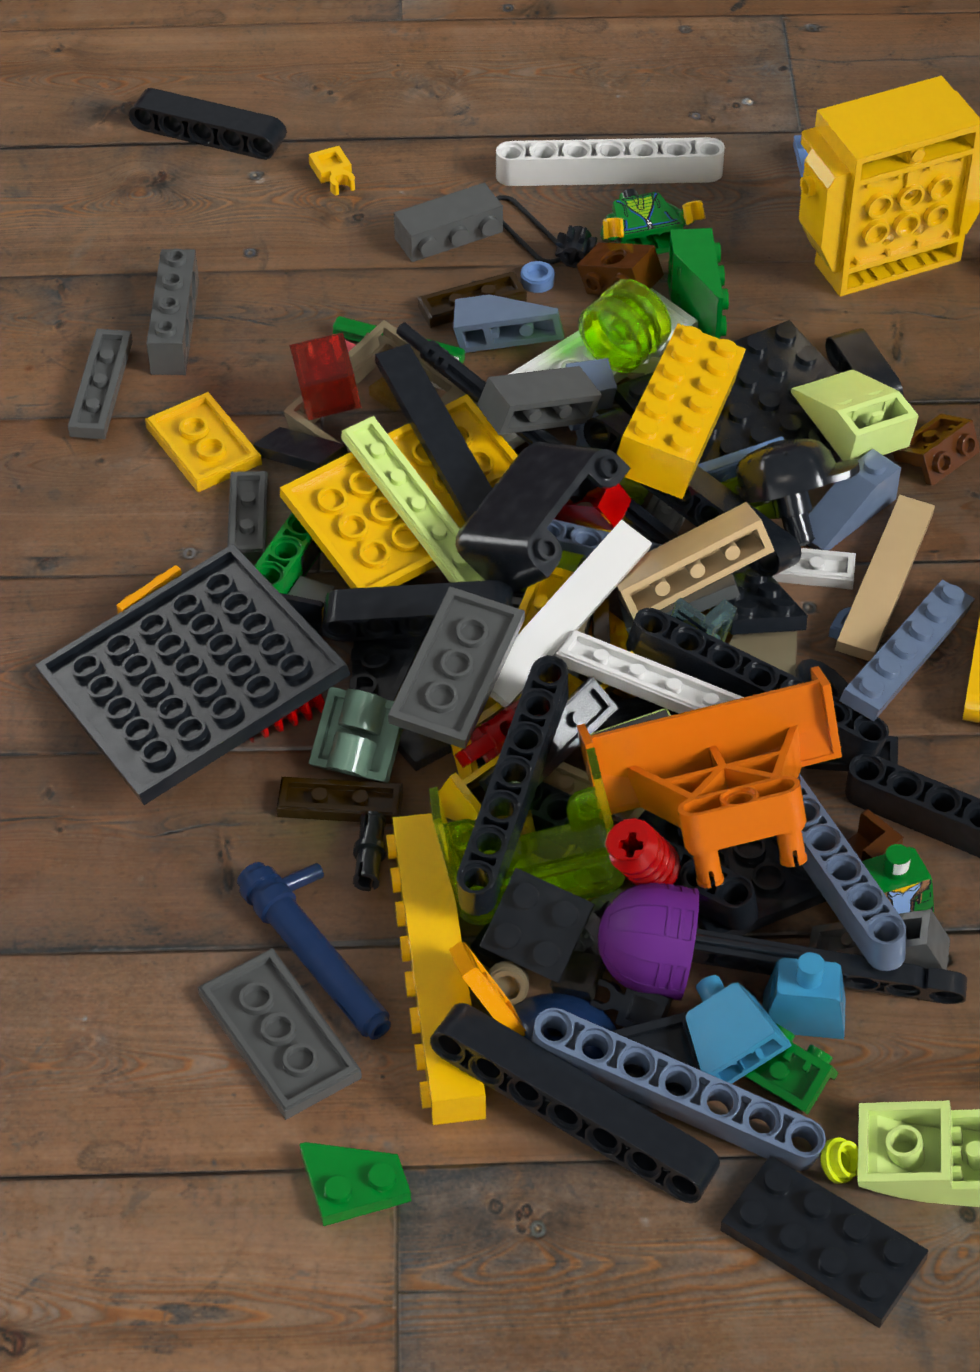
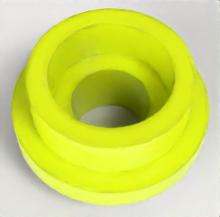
[820,1137,858,1184]

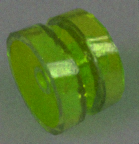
[578,279,671,373]

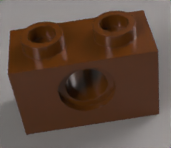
[577,242,664,298]

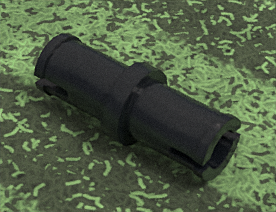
[353,811,386,891]

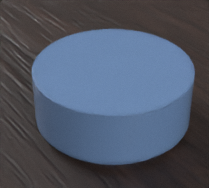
[520,261,555,293]

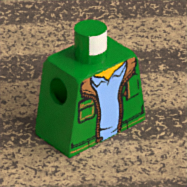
[862,844,934,914]

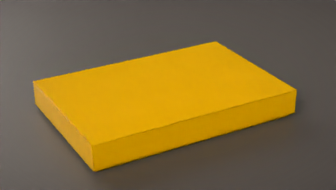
[145,392,262,492]

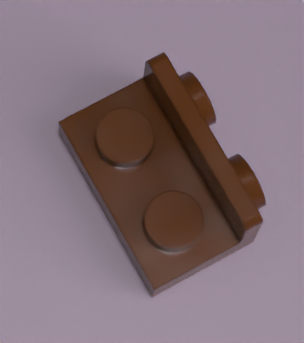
[893,414,980,485]

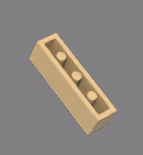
[615,502,775,621]

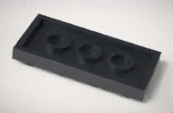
[720,1156,929,1328]

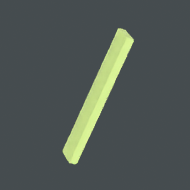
[341,416,485,583]

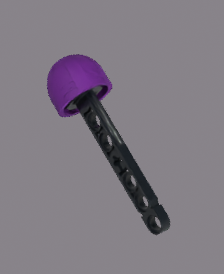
[598,883,967,1004]

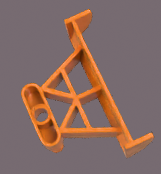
[576,666,842,888]

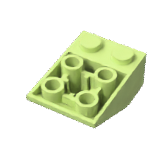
[791,369,919,461]

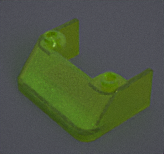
[429,747,625,925]

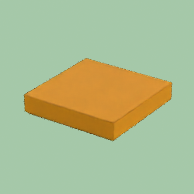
[449,941,526,1036]

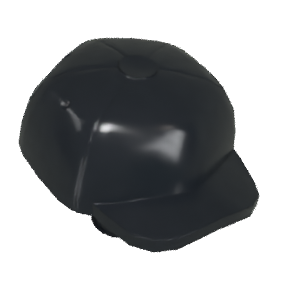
[735,439,860,547]

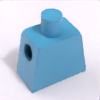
[762,952,846,1039]
[686,975,792,1084]

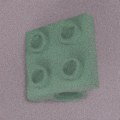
[308,687,403,783]

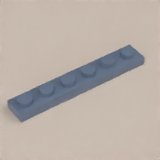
[839,579,975,721]

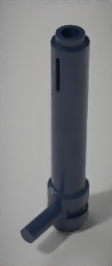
[237,862,391,1040]

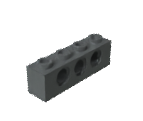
[147,249,199,375]

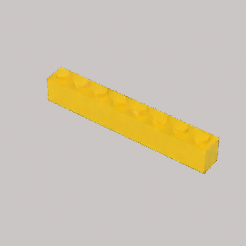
[386,812,486,1125]

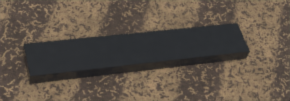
[375,343,492,523]

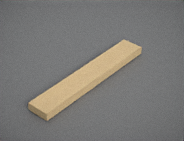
[835,495,935,661]

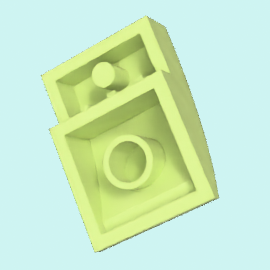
[858,1100,980,1207]

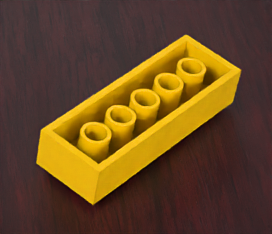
[617,323,746,499]

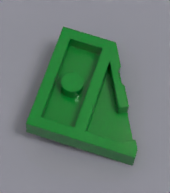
[299,1142,411,1226]

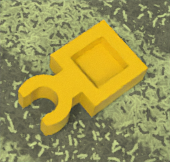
[309,146,355,196]

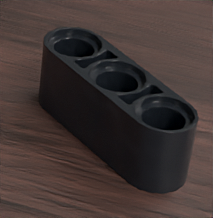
[825,328,904,396]

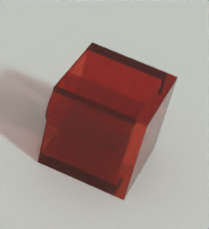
[289,332,361,420]

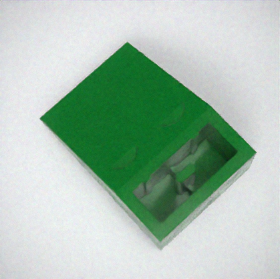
[667,228,729,339]

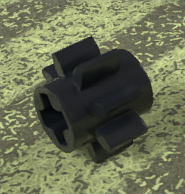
[555,225,598,268]

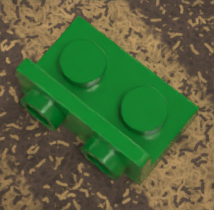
[744,1023,839,1115]

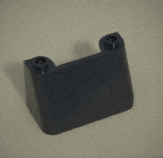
[455,442,631,593]

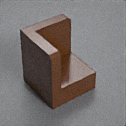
[847,809,904,861]

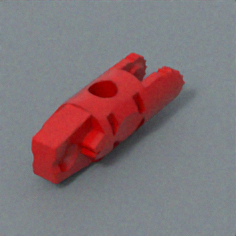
[454,698,541,768]

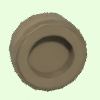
[488,961,529,1006]

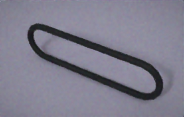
[496,195,562,264]

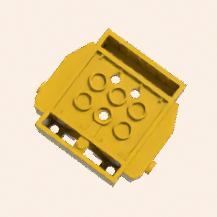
[799,75,980,297]

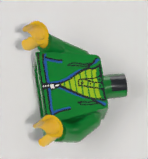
[600,188,706,255]

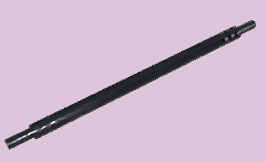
[396,322,678,545]

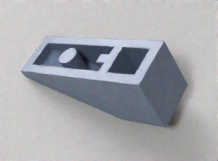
[453,294,565,353]
[808,449,901,551]

